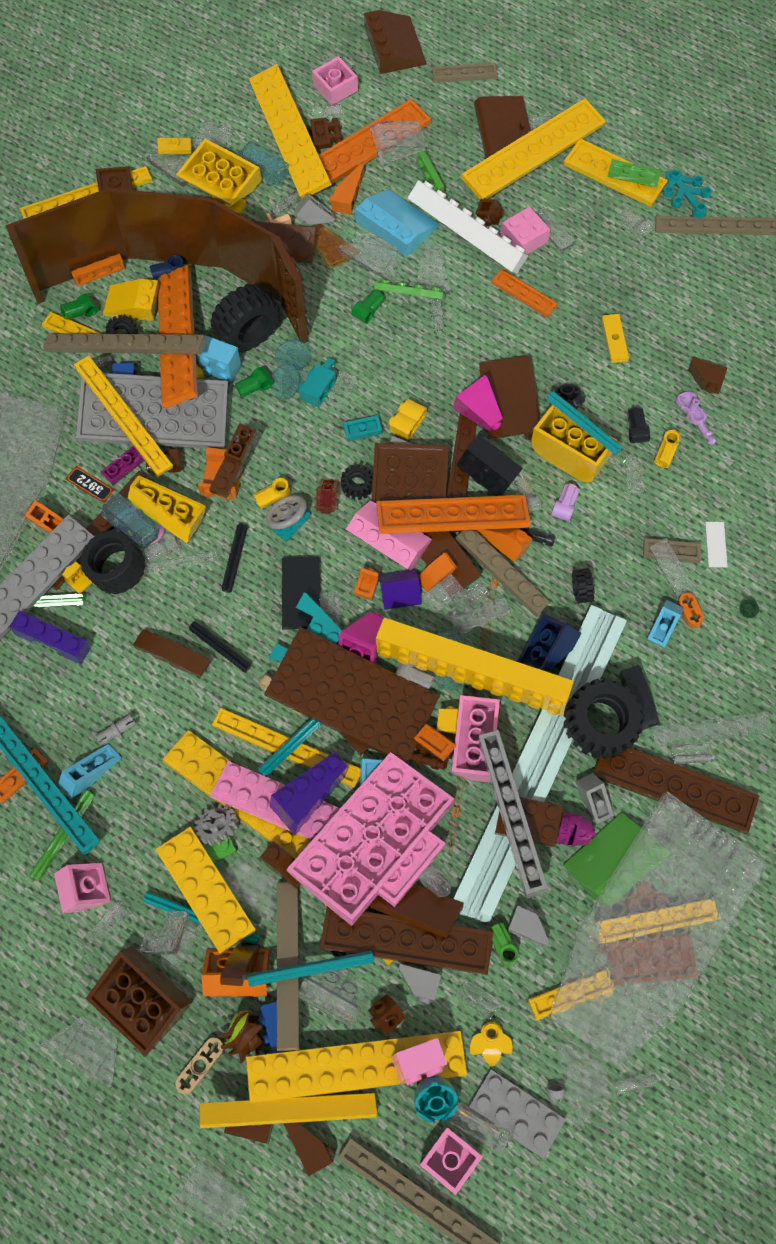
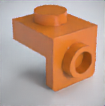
[354,568,379,600]

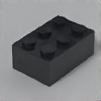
[456,434,523,496]

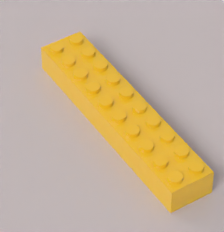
[376,617,574,716]

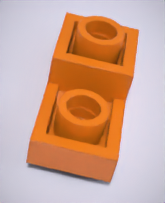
[418,552,457,592]

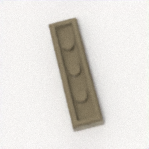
[432,63,497,83]

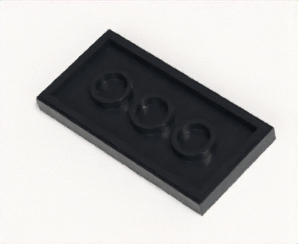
[282,557,320,630]

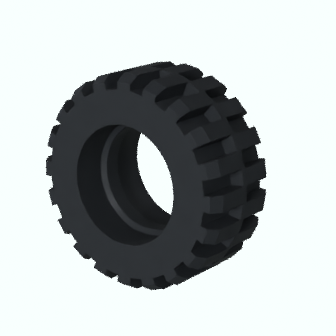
[211,284,281,353]
[563,678,645,759]

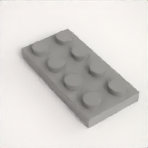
[468,1070,566,1159]

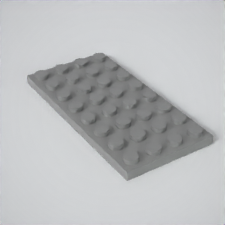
[76,373,228,449]

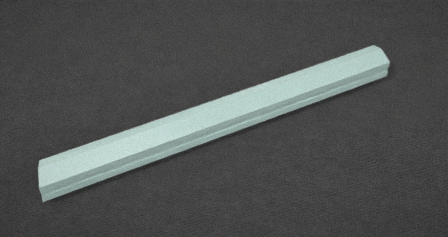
[454,605,627,922]

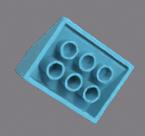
[355,189,440,257]

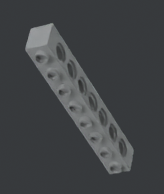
[479,730,548,899]

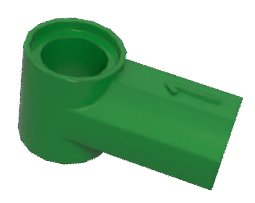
[351,290,384,324]
[60,293,98,320]
[235,367,273,398]

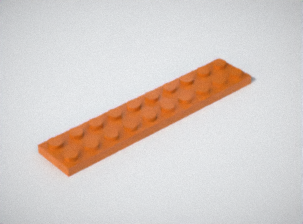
[157,265,198,409]

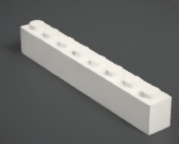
[408,180,528,273]

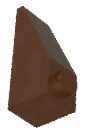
[283,1122,335,1177]

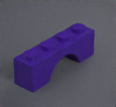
[9,611,91,665]

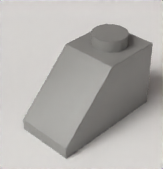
[295,193,335,225]
[576,773,614,824]
[507,905,549,949]
[399,964,441,1005]

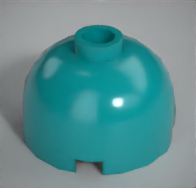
[414,1076,458,1123]

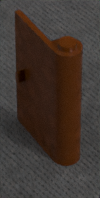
[474,96,531,159]
[479,356,540,440]

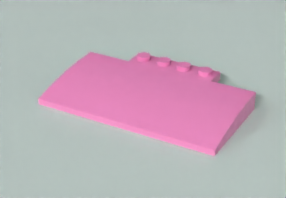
[287,752,454,926]

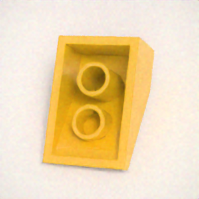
[103,279,159,321]

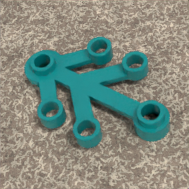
[663,170,712,219]

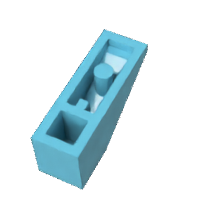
[58,744,121,799]

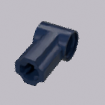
[150,255,185,280]

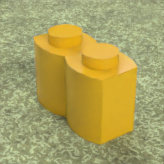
[388,399,427,441]

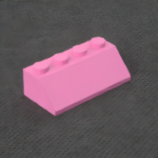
[346,500,432,570]
[452,695,500,783]

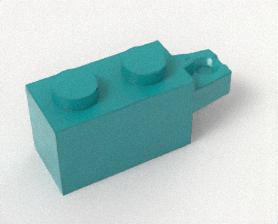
[298,358,336,408]

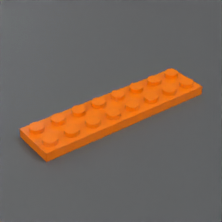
[319,99,431,184]
[376,495,531,534]

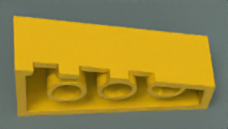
[127,475,206,543]

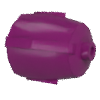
[557,812,595,847]

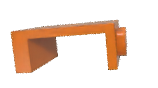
[198,447,242,500]

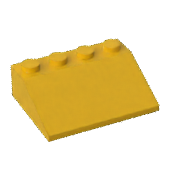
[176,138,262,206]

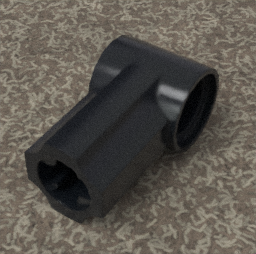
[627,407,650,443]

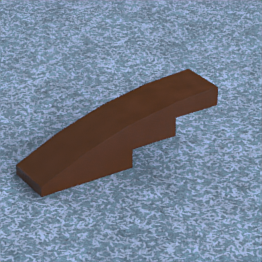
[133,630,210,677]
[220,943,260,986]

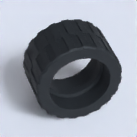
[80,530,146,594]

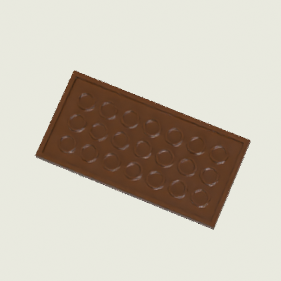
[264,627,440,764]

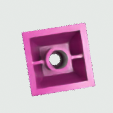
[453,375,503,431]
[339,612,383,664]

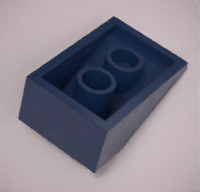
[517,613,582,672]

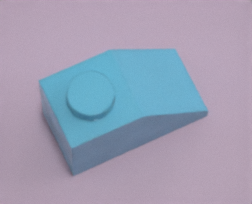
[648,600,684,647]

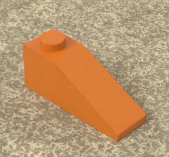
[329,164,364,215]
[24,500,64,534]
[475,528,532,562]

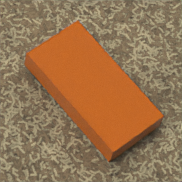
[414,723,456,762]

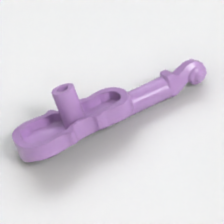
[676,392,716,445]

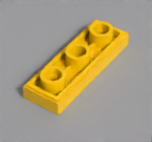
[601,314,629,363]

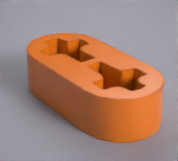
[678,593,704,628]

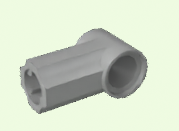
[395,663,436,690]

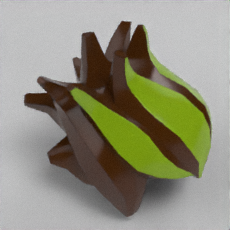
[218,1011,264,1063]

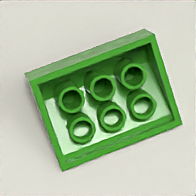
[563,813,668,912]

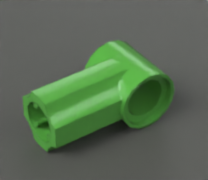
[487,923,519,967]

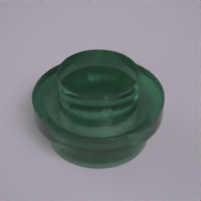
[739,599,759,618]

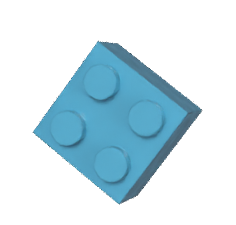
[196,335,241,383]

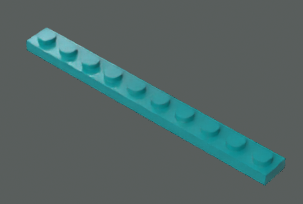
[0,715,101,855]

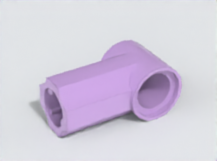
[551,483,580,522]

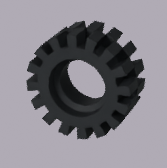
[105,315,138,334]
[341,464,373,500]
[572,568,595,604]

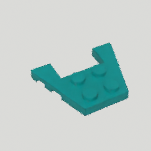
[269,592,342,662]

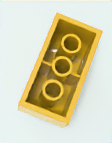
[531,405,617,483]

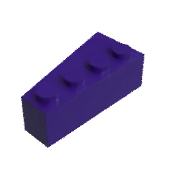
[269,752,348,836]

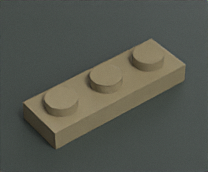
[643,538,701,563]

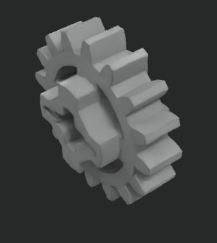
[194,804,238,846]

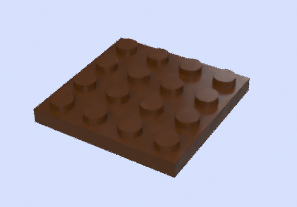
[371,443,449,503]

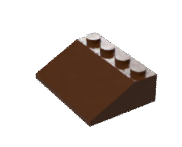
[364,10,426,74]
[86,945,193,1057]

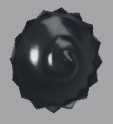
[555,384,586,409]

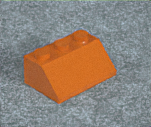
[201,949,269,997]

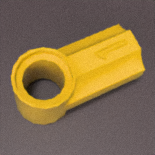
[654,430,681,468]
[253,478,291,509]

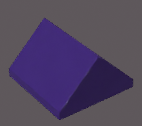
[379,569,421,610]

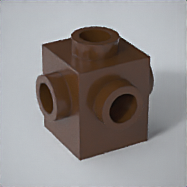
[475,199,503,226]
[367,994,407,1034]

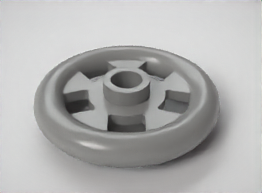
[266,495,307,529]

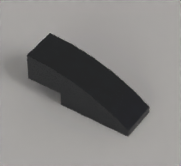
[619,665,660,730]

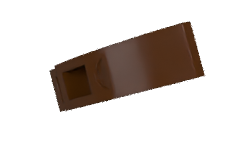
[209,423,256,498]

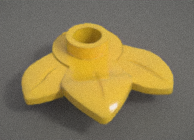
[470,1022,513,1067]

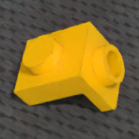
[62,561,93,594]

